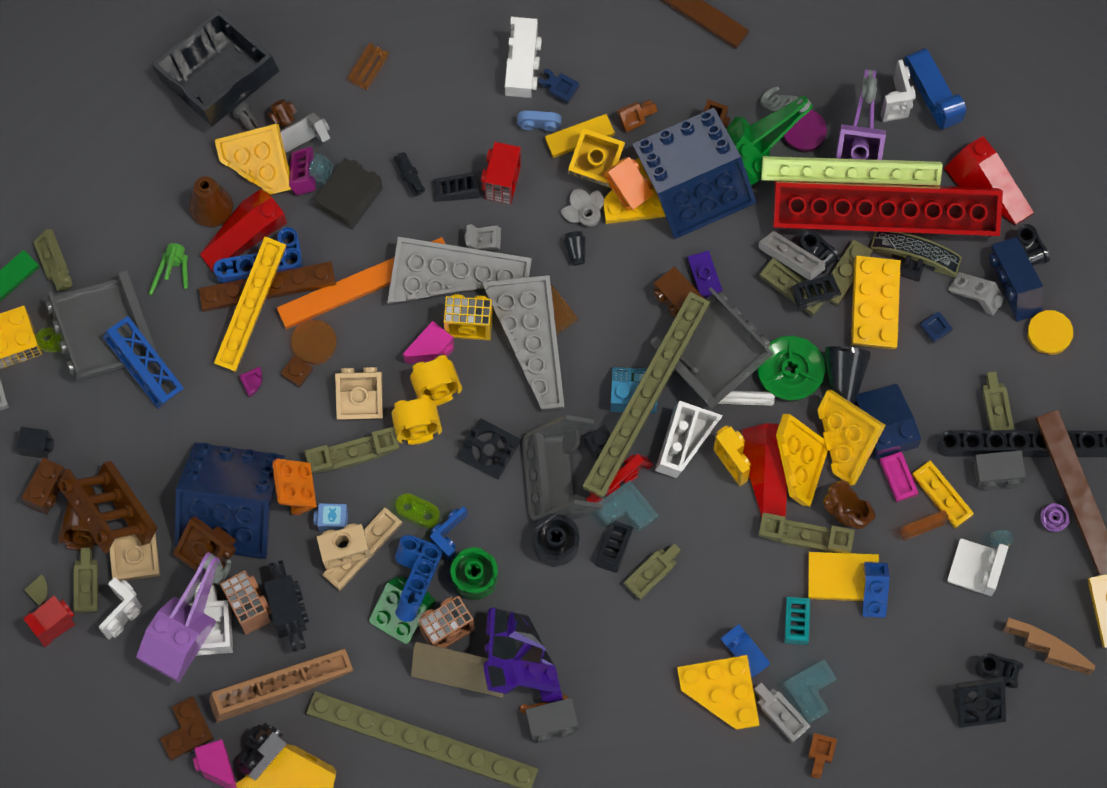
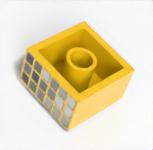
[568,128,625,188]
[444,294,493,340]
[0,306,42,369]

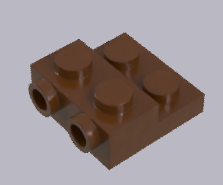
[173,516,236,572]

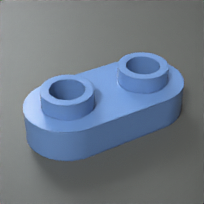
[517,111,562,132]

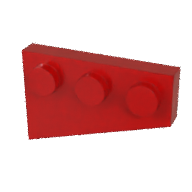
[586,454,654,504]

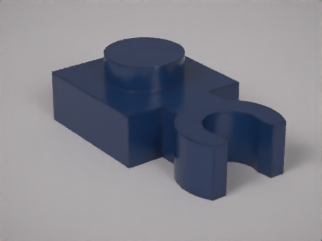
[538,69,579,104]

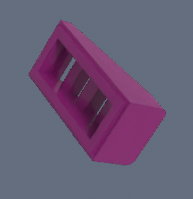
[289,146,316,195]

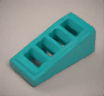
[784,597,810,645]

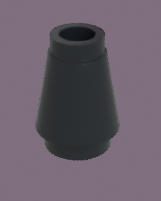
[563,231,585,266]

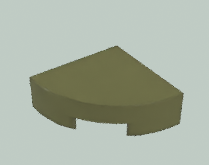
[24,574,48,607]

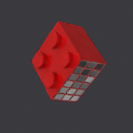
[481,142,521,205]

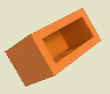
[602,157,654,211]

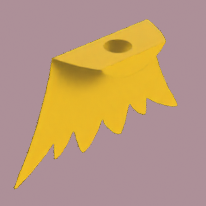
[236,744,336,788]

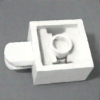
[189,583,233,656]

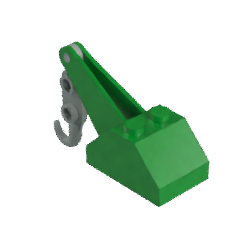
[726,87,813,185]

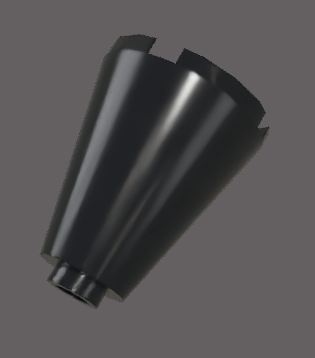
[825,346,871,405]

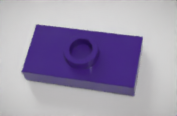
[687,250,723,298]

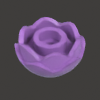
[1040,503,1070,532]

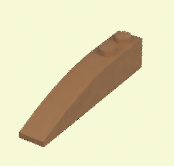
[209,649,353,722]

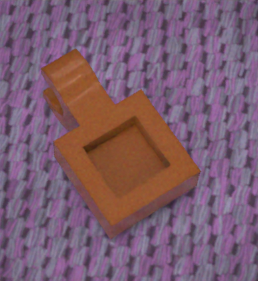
[617,100,658,132]
[808,733,837,779]

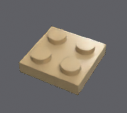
[110,532,160,582]

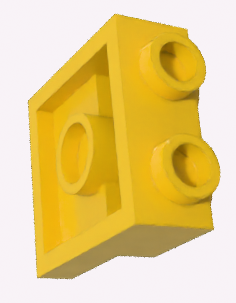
[713,426,751,486]

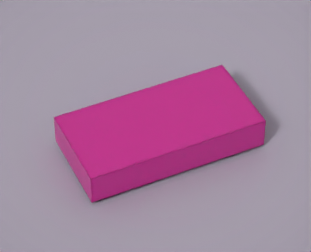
[880,451,919,503]

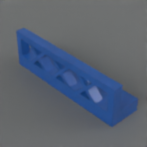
[102,316,184,409]

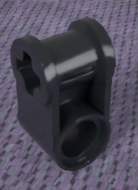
[1014,224,1050,266]
[798,230,841,274]
[975,653,1024,688]

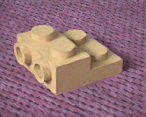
[335,367,383,419]

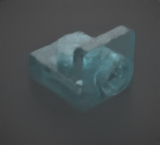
[310,154,333,185]

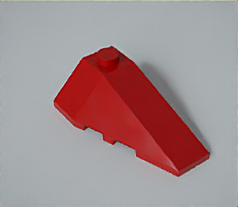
[944,136,1034,226]
[200,189,287,273]
[741,423,787,520]

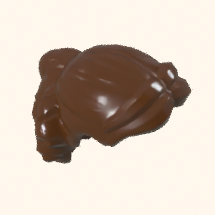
[823,479,876,529]

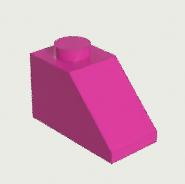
[403,321,454,364]
[193,740,237,788]

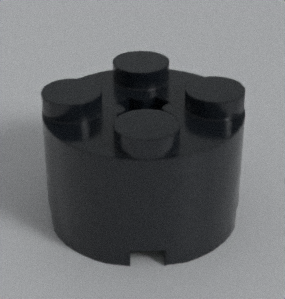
[533,514,579,567]

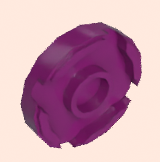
[783,110,827,153]

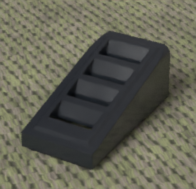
[433,172,479,202]
[791,274,841,311]
[596,520,633,573]

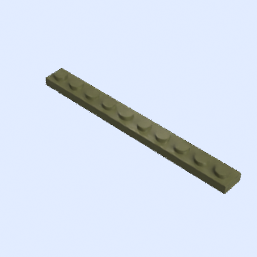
[583,292,710,499]
[307,692,538,788]

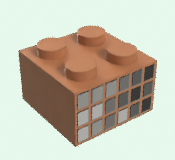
[220,571,272,635]
[418,596,475,648]

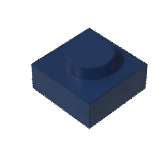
[920,311,953,344]

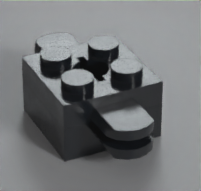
[264,560,309,652]

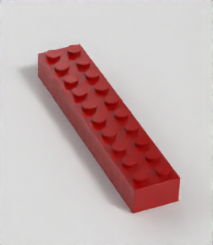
[772,181,1003,236]

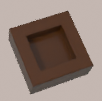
[281,356,313,388]

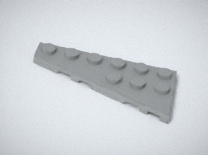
[387,237,532,304]
[482,275,564,411]

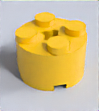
[410,355,462,406]
[391,395,442,445]

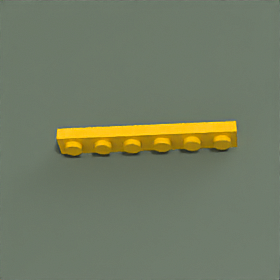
[214,237,287,372]

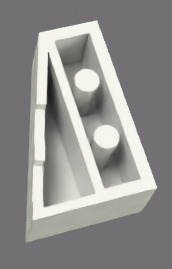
[505,17,542,98]
[655,401,723,478]

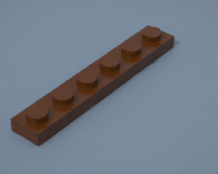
[199,261,336,312]

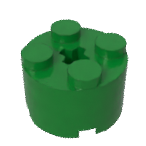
[451,547,498,600]

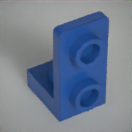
[430,506,468,562]
[862,562,890,618]
[721,624,770,678]

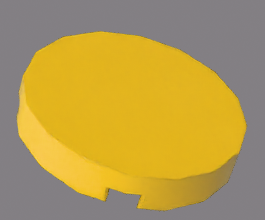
[1027,310,1073,355]

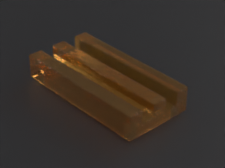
[348,43,389,90]
[900,510,948,540]

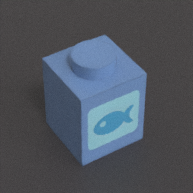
[314,503,348,532]

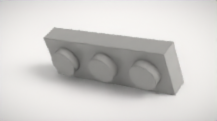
[758,231,826,280]

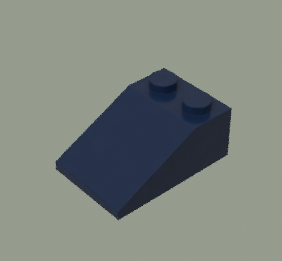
[855,384,921,460]

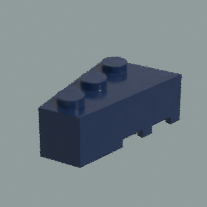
[989,237,1043,322]

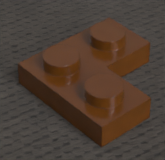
[160,696,214,761]

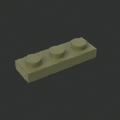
[820,239,873,307]
[759,258,826,317]

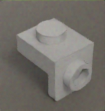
[464,224,501,251]

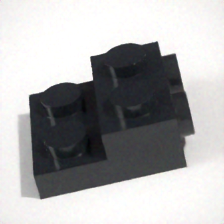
[234,723,286,781]

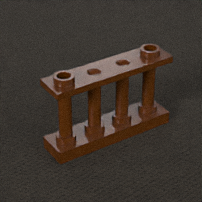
[58,461,158,553]

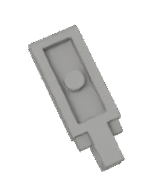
[753,683,811,743]

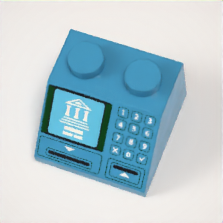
[610,367,657,414]

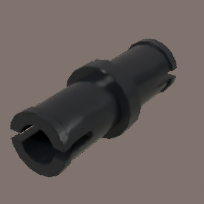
[393,152,425,196]

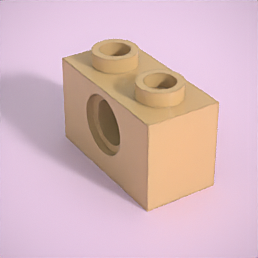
[316,524,371,569]

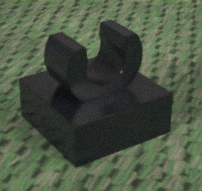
[900,255,925,282]

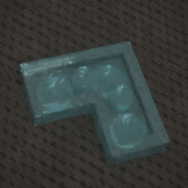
[595,481,659,532]
[784,659,837,724]

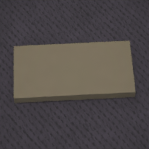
[411,642,504,698]

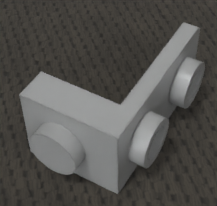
[280,112,330,152]
[948,272,1004,316]

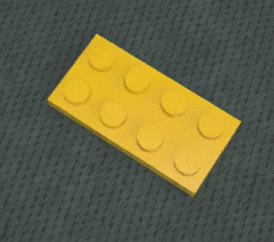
[851,256,901,350]

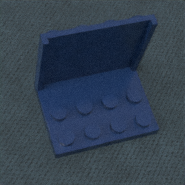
[632,108,757,239]
[175,442,285,559]

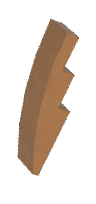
[1003,617,1095,675]

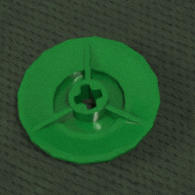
[757,335,826,401]

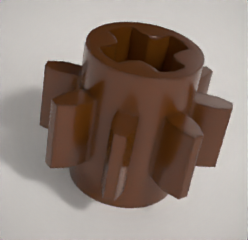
[268,99,297,127]

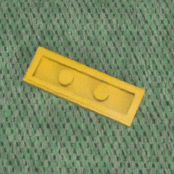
[545,114,615,158]
[912,460,974,529]

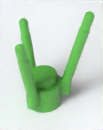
[148,243,188,295]

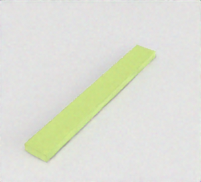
[761,156,943,186]

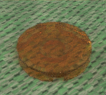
[291,320,337,365]

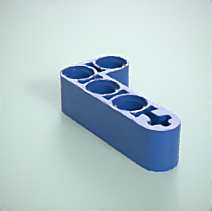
[904,48,966,130]
[213,227,303,284]
[395,535,442,622]

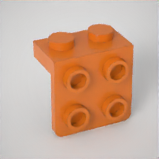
[272,459,317,515]

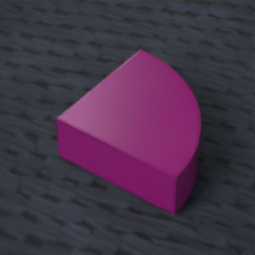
[239,366,263,397]

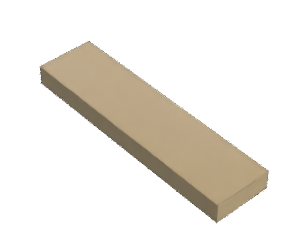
[322,507,402,591]

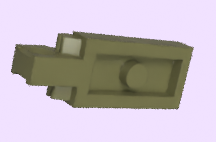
[33,229,73,291]
[982,371,1014,430]
[624,543,681,601]
[74,548,99,613]

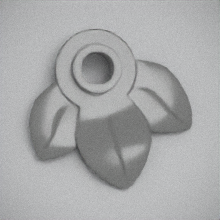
[561,189,604,227]

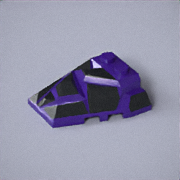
[484,607,563,703]

